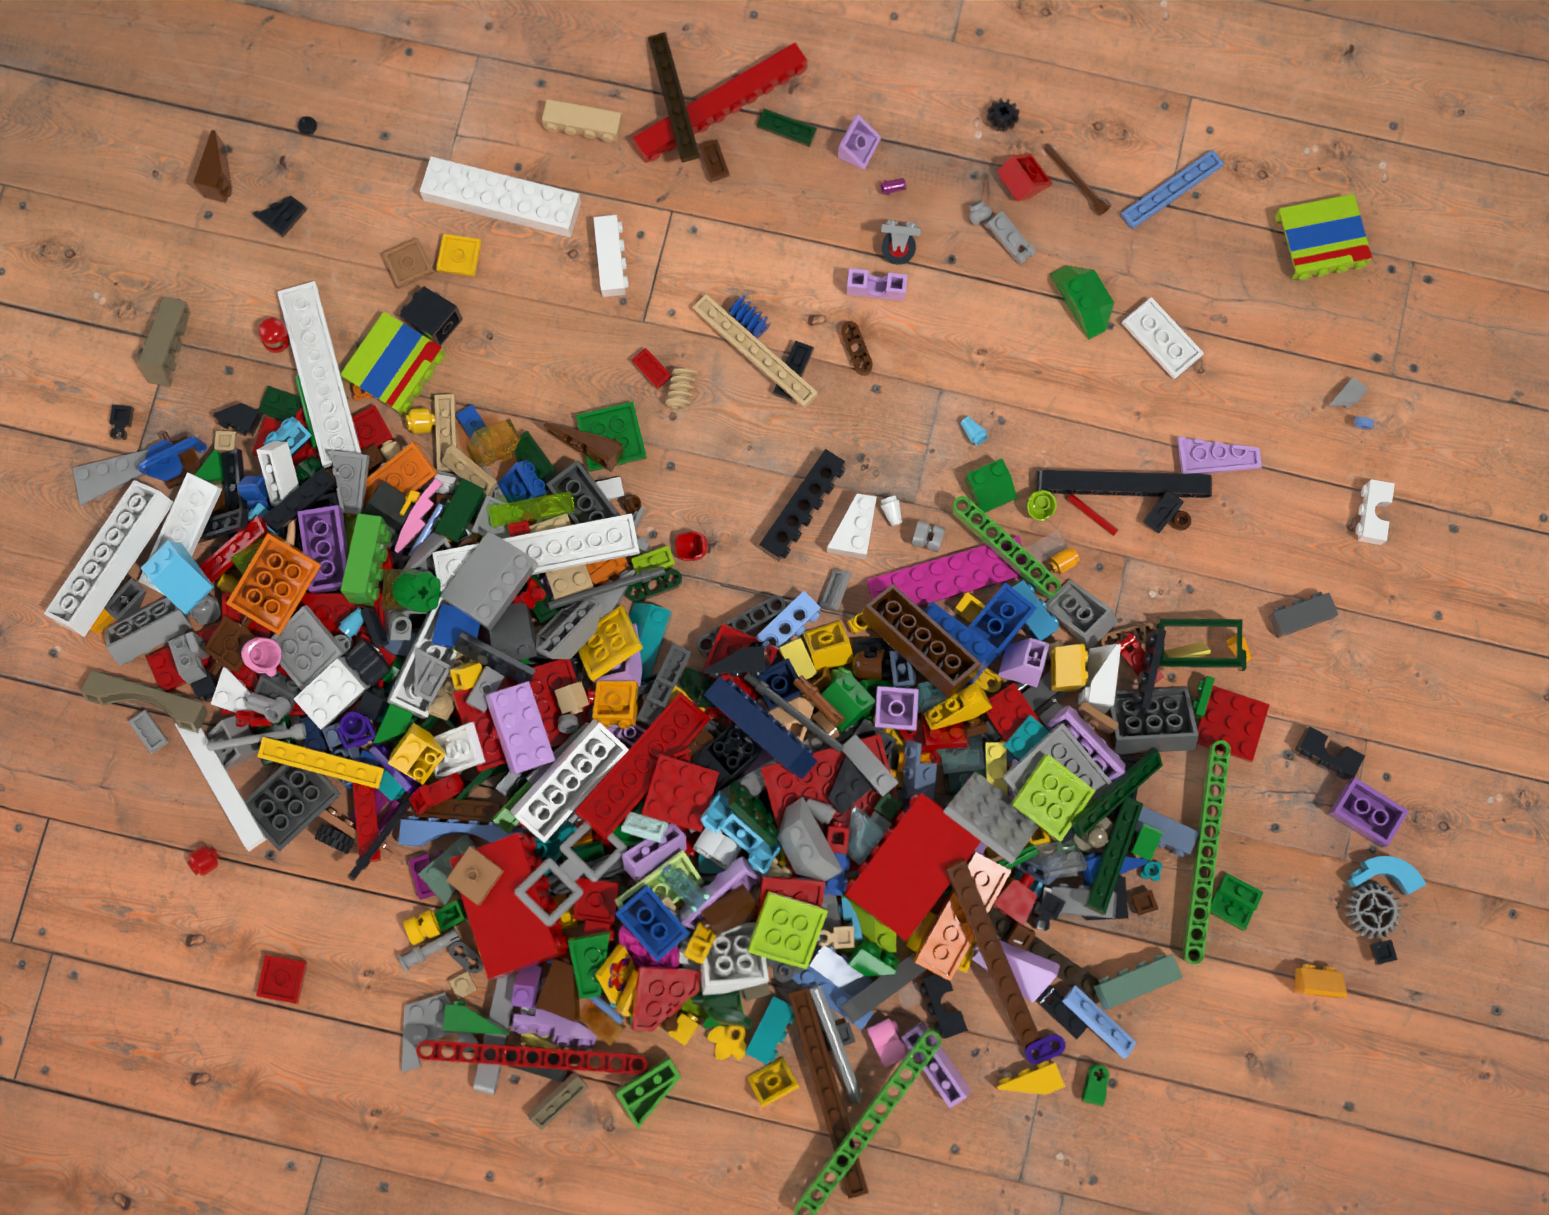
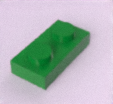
[1192,676,1215,719]

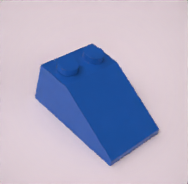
[968,582,1037,657]
[615,885,690,962]

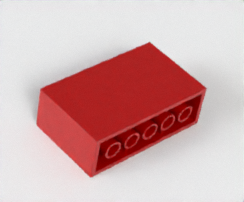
[845,792,981,941]
[450,833,570,979]

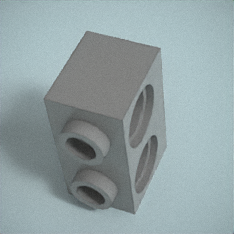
[168,633,207,684]

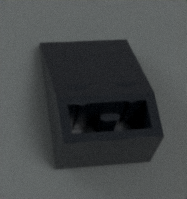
[704,641,771,677]
[691,722,763,793]

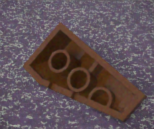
[543,423,624,472]

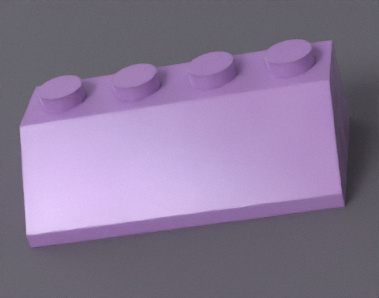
[1046,705,1125,780]
[679,857,762,930]

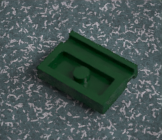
[258,386,302,422]

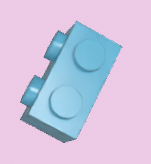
[263,416,312,454]

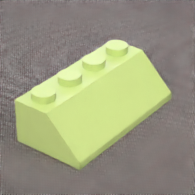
[615,850,703,910]

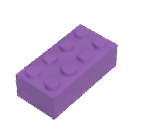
[298,505,349,594]

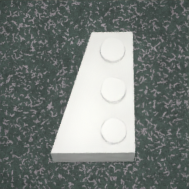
[827,494,877,560]

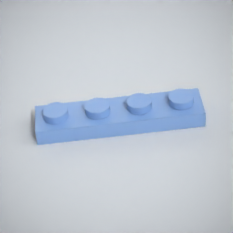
[1062,985,1137,1059]

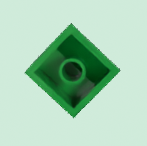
[964,458,1017,513]
[821,673,876,733]

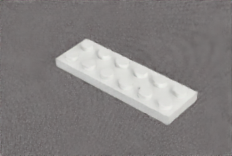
[138,472,222,595]

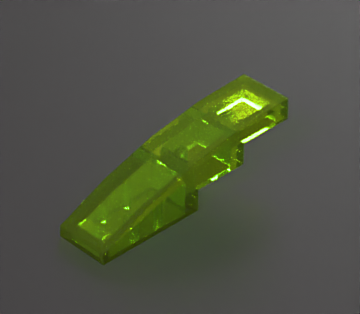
[489,492,575,528]

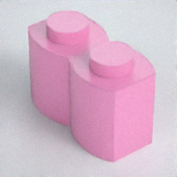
[866,1018,909,1068]

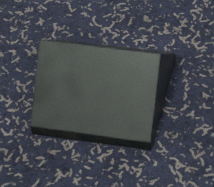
[363,480,416,534]

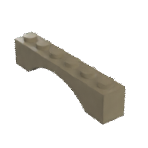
[81,671,208,733]

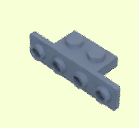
[901,740,937,812]

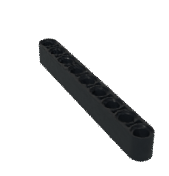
[1036,470,1212,498]

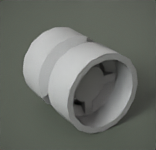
[911,520,945,553]

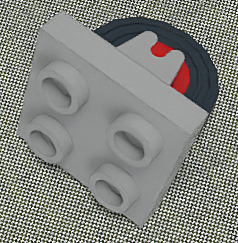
[881,220,921,265]

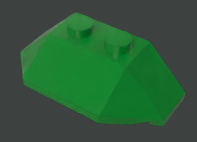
[1050,265,1114,340]

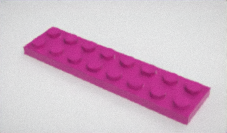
[866,536,1026,607]

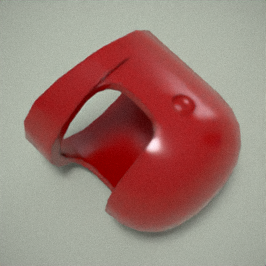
[258,317,290,353]

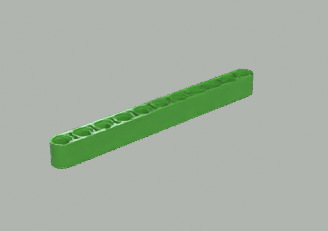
[1182,740,1230,965]
[794,1028,941,1215]

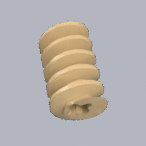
[666,368,697,412]

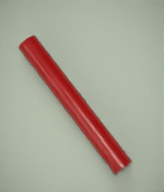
[1067,494,1118,536]

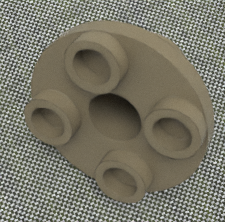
[1073,817,1113,854]

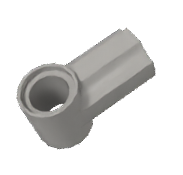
[246,692,291,723]

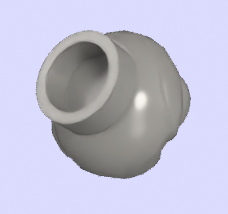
[969,200,995,229]

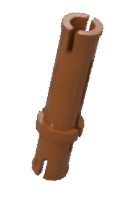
[793,675,845,727]

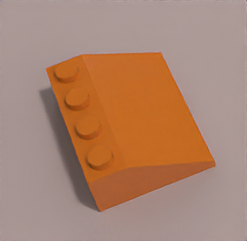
[226,533,322,635]

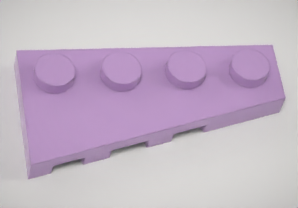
[1177,436,1262,474]

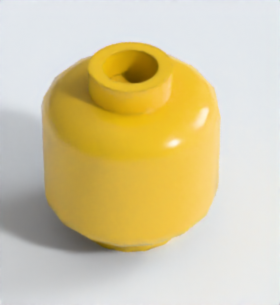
[405,408,436,435]

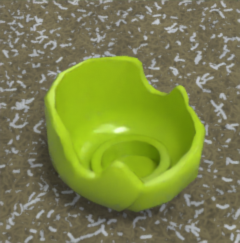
[1026,490,1057,521]

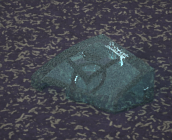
[847,806,886,866]

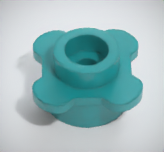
[1140,860,1163,882]

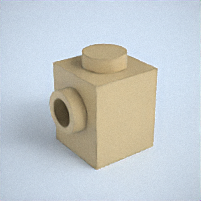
[555,682,589,715]

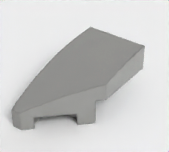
[1329,377,1368,408]

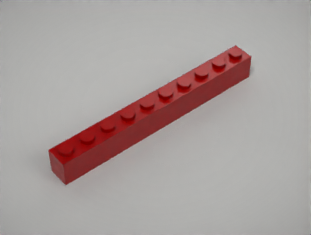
[633,42,807,163]

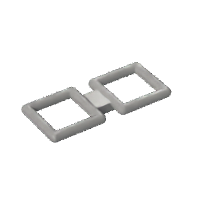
[515,822,627,926]

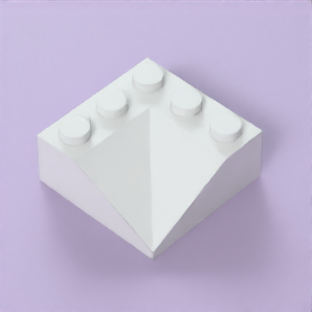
[1078,644,1121,714]
[699,922,769,995]

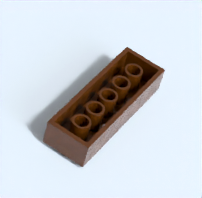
[861,584,981,698]

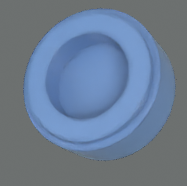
[1353,417,1375,430]

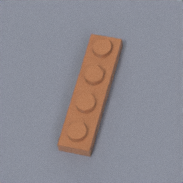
[319,807,393,860]

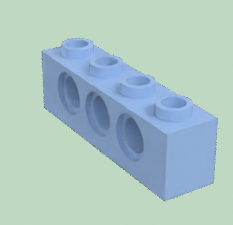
[755,591,821,661]

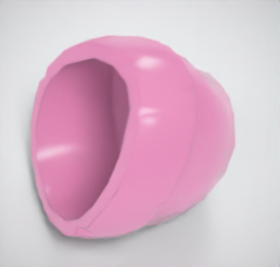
[242,637,282,677]

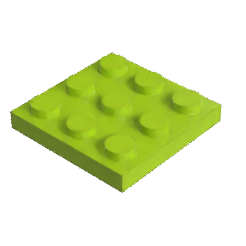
[1010,754,1095,842]
[747,891,828,969]

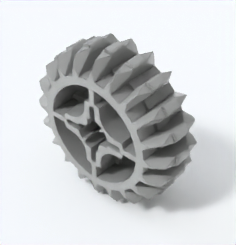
[1345,883,1403,939]

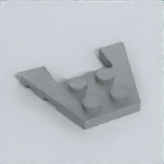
[401,993,480,1073]

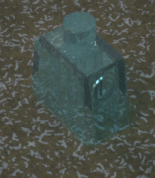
[662,864,709,912]

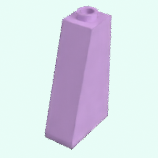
[972,940,1060,1003]

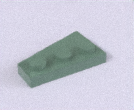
[418,834,478,906]

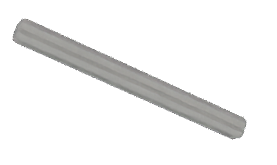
[810,985,863,1104]

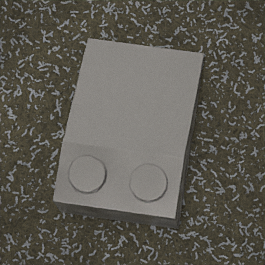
[398,532,453,577]
[1045,579,1118,649]

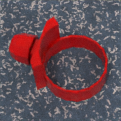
[512,577,546,609]

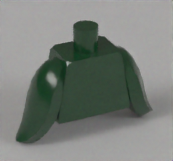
[692,990,752,1030]

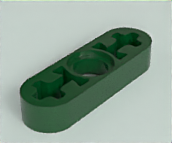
[626,569,682,603]

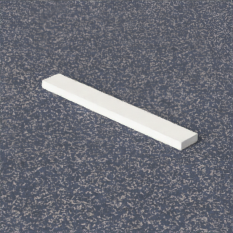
[175,723,267,851]

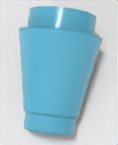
[961,416,988,446]
[338,607,364,638]

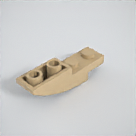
[428,653,477,720]

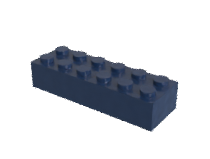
[704,677,818,780]

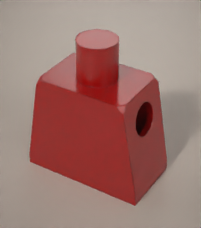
[992,872,1037,925]

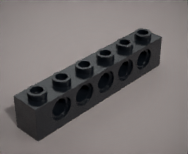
[759,449,846,562]

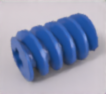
[729,296,771,338]

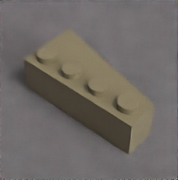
[138,297,190,387]

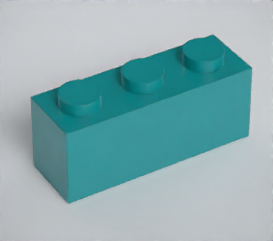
[745,996,795,1065]

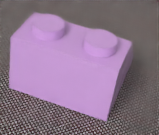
[875,686,919,731]

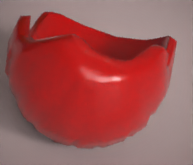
[675,531,709,561]

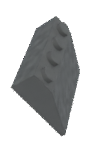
[1109,687,1198,754]
[245,764,341,852]

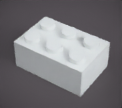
[294,656,371,730]

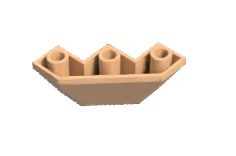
[757,695,815,742]

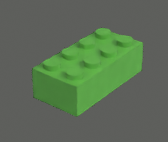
[341,514,392,606]

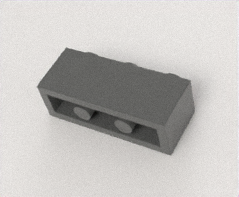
[1269,592,1339,638]

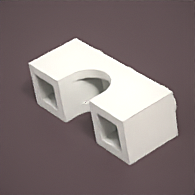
[1356,479,1395,545]

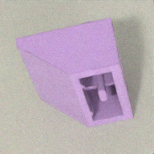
[998,638,1049,687]

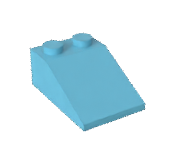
[141,540,214,615]

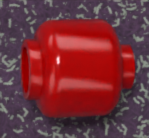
[187,845,220,876]

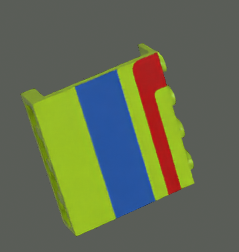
[1275,194,1372,281]
[340,312,445,416]

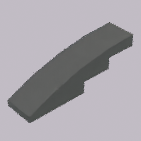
[636,643,691,726]

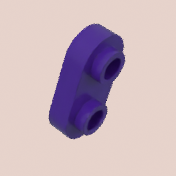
[1025,1034,1066,1064]

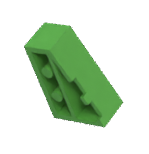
[616,1055,681,1129]

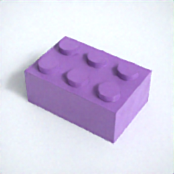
[1328,778,1408,847]

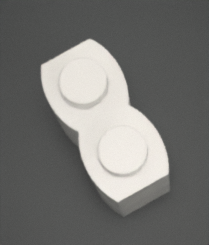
[693,828,742,870]

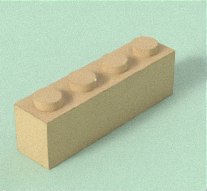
[542,99,623,143]

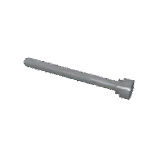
[206,723,306,751]

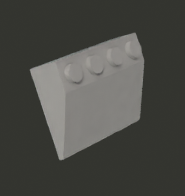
[440,531,538,631]

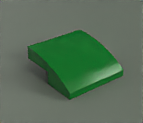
[1210,873,1263,932]

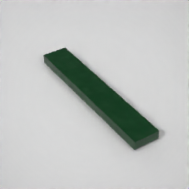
[1071,748,1163,838]
[1084,796,1143,915]

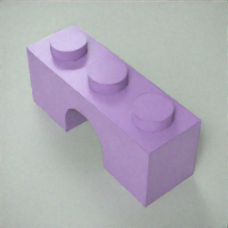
[846,268,908,301]

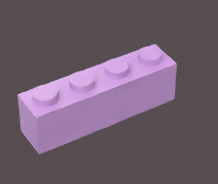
[901,1021,971,1108]

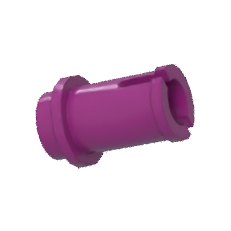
[881,178,906,195]

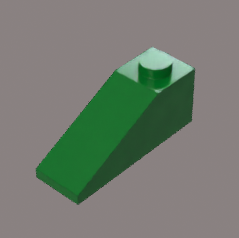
[443,1001,510,1035]

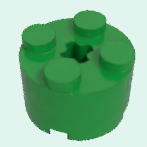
[393,569,441,613]

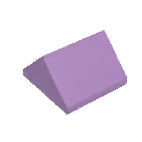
[838,114,881,169]

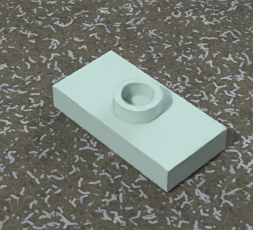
[621,812,668,843]

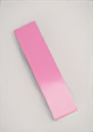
[395,478,443,553]

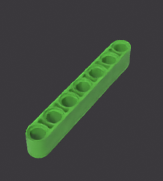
[952,496,1061,599]

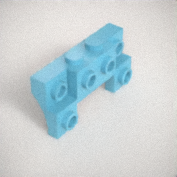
[701,791,781,874]

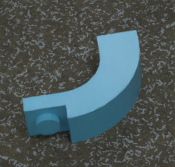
[1346,856,1426,895]

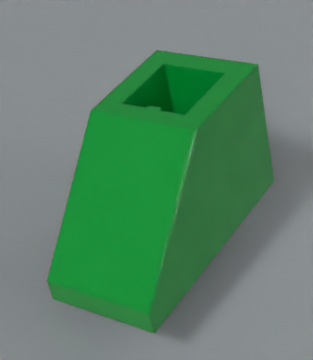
[848,938,899,976]

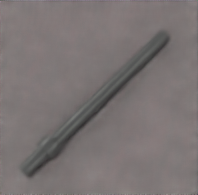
[548,567,666,610]
[744,673,844,753]

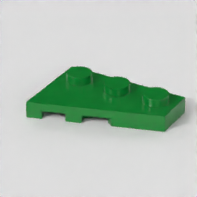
[568,931,610,999]

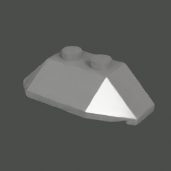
[535,598,603,659]
[777,797,843,881]

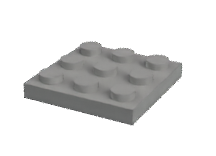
[271,605,346,691]

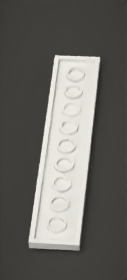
[277,281,362,468]
[433,514,640,592]

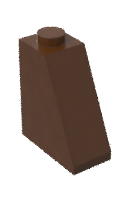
[701,884,758,936]
[535,957,580,1022]

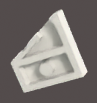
[211,667,252,713]

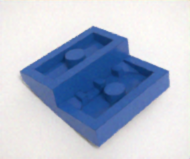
[431,605,480,649]

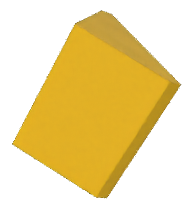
[747,1057,799,1108]

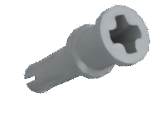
[397,928,461,972]

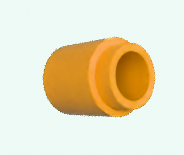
[1049,547,1080,575]

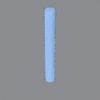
[408,503,444,557]

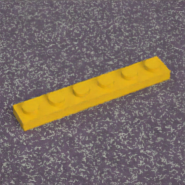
[257,737,385,789]

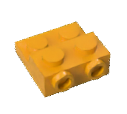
[592,681,638,729]

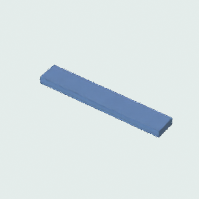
[1121,149,1224,230]

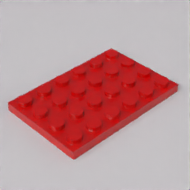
[452,659,591,772]

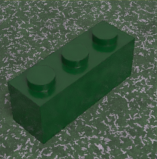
[434,478,486,545]

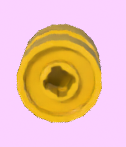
[403,909,441,945]

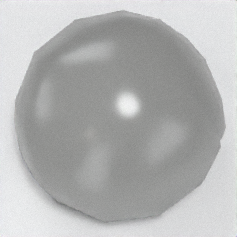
[189,595,222,625]

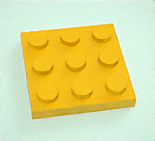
[578,605,643,681]

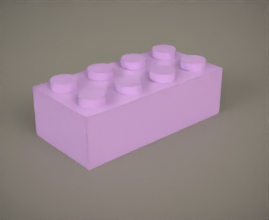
[485,681,555,775]

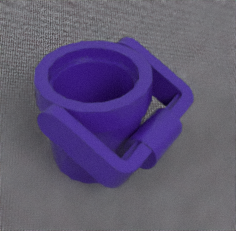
[337,712,376,749]

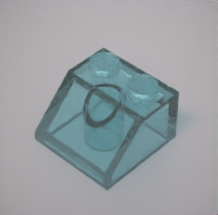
[941,732,986,774]

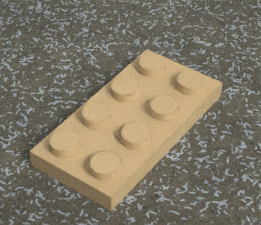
[529,513,594,600]

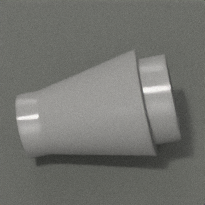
[807,798,836,825]

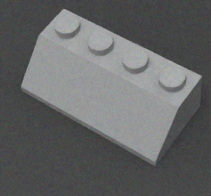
[104,596,192,666]

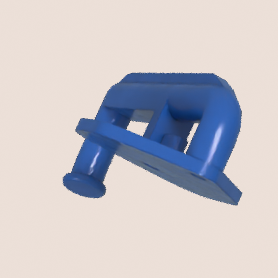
[137,436,207,482]

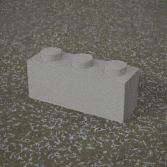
[1052,884,1117,918]

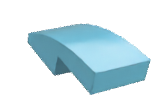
[839,897,863,942]

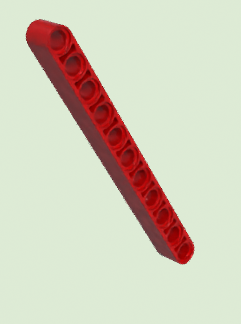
[416,1040,647,1074]

